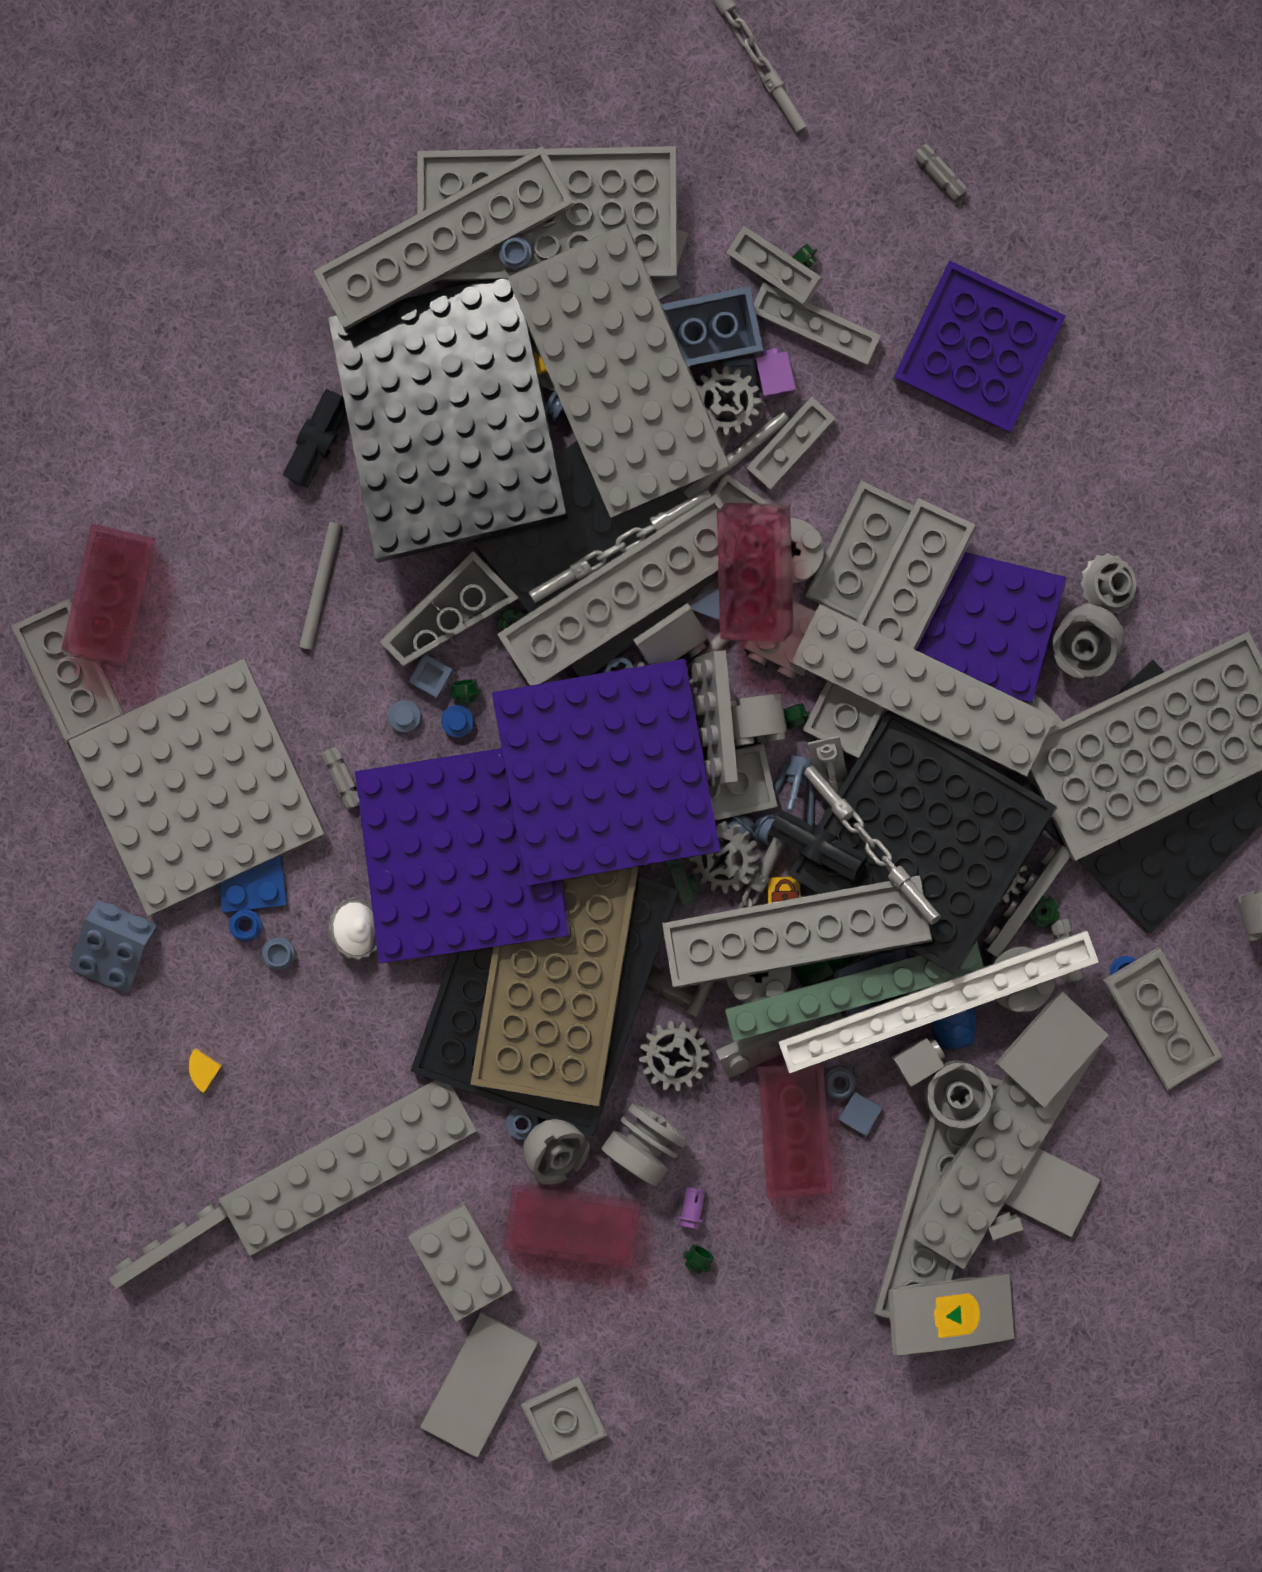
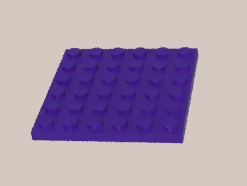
[492,659,720,887]
[355,748,571,964]

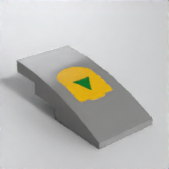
[888,1273,1014,1356]

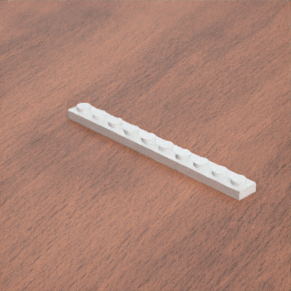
[778,931,1099,1073]

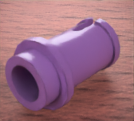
[678,1187,706,1229]

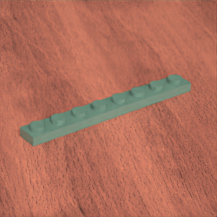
[724,941,984,1041]

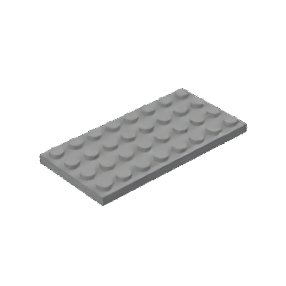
[417,146,677,282]
[507,224,731,518]
[1029,631,1262,861]

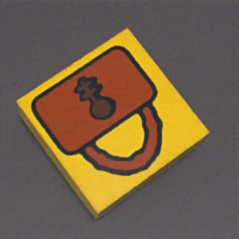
[767,877,801,903]

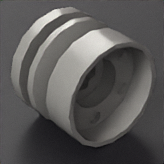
[601,1102,688,1187]

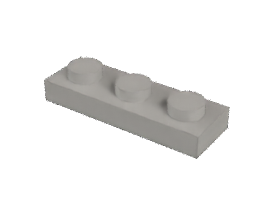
[726,226,824,306]
[746,396,835,491]

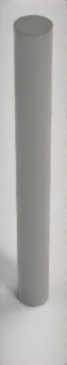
[682,411,790,499]
[299,522,342,650]

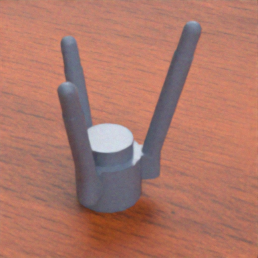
[760,755,815,826]

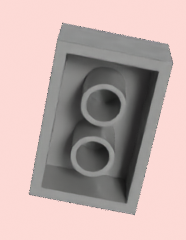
[408,1201,514,1322]

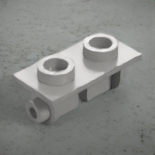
[808,735,847,794]

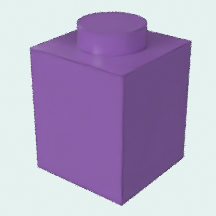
[755,348,796,400]

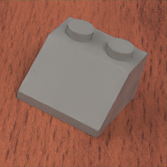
[633,603,709,665]

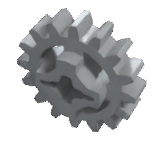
[697,366,761,438]
[689,821,761,893]
[639,1020,709,1091]

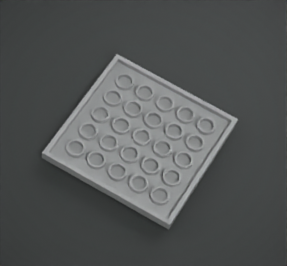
[68,659,326,917]

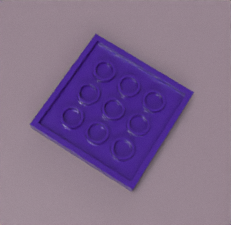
[893,260,1066,433]
[916,552,1067,704]

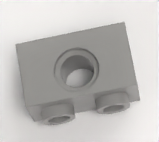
[890,1036,945,1087]

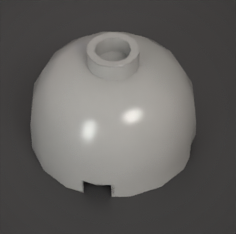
[523,1119,590,1185]

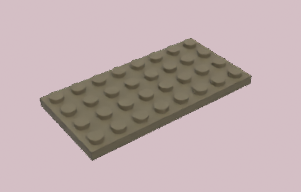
[470,867,639,1106]

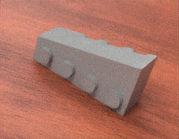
[379,551,518,666]

